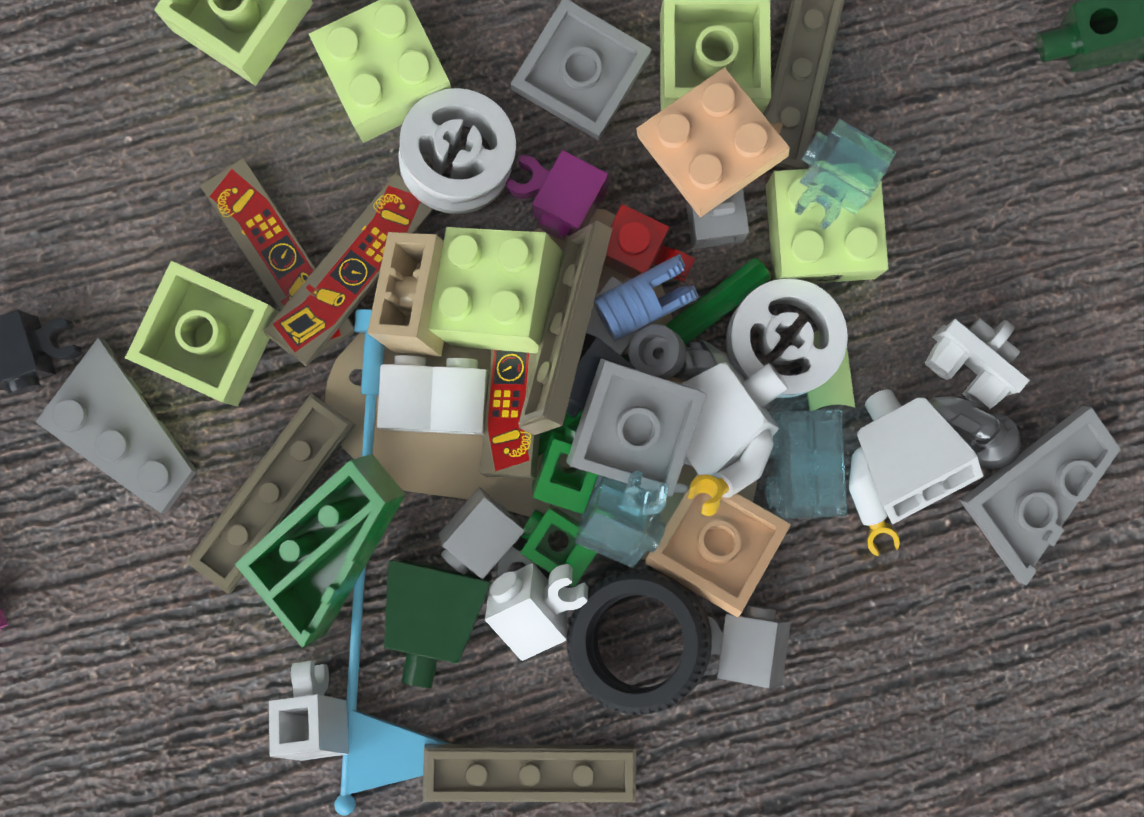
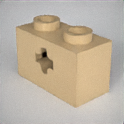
[367,232,444,356]

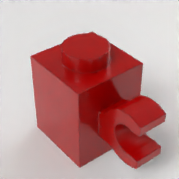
[603,204,695,283]

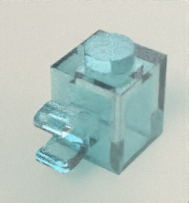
[795,119,896,230]
[575,470,669,568]

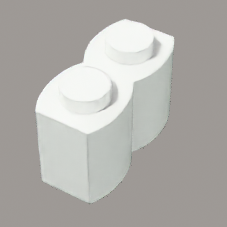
[377,355,489,435]

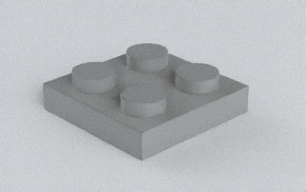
[511,0,652,141]
[566,358,707,497]

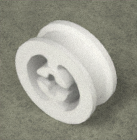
[399,88,516,214]
[726,278,848,398]

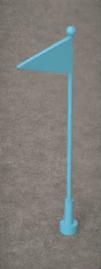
[334,309,450,816]

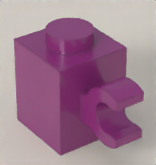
[505,150,609,240]

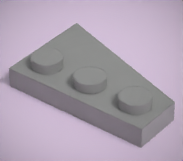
[35,338,197,513]
[960,406,1121,586]

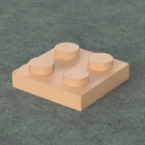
[636,67,790,218]
[645,474,791,618]

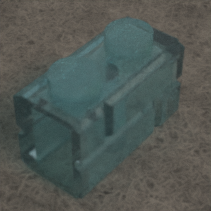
[766,409,847,519]

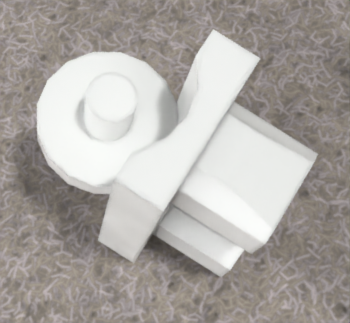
[925,318,1030,411]

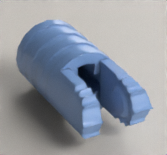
[594,254,699,341]

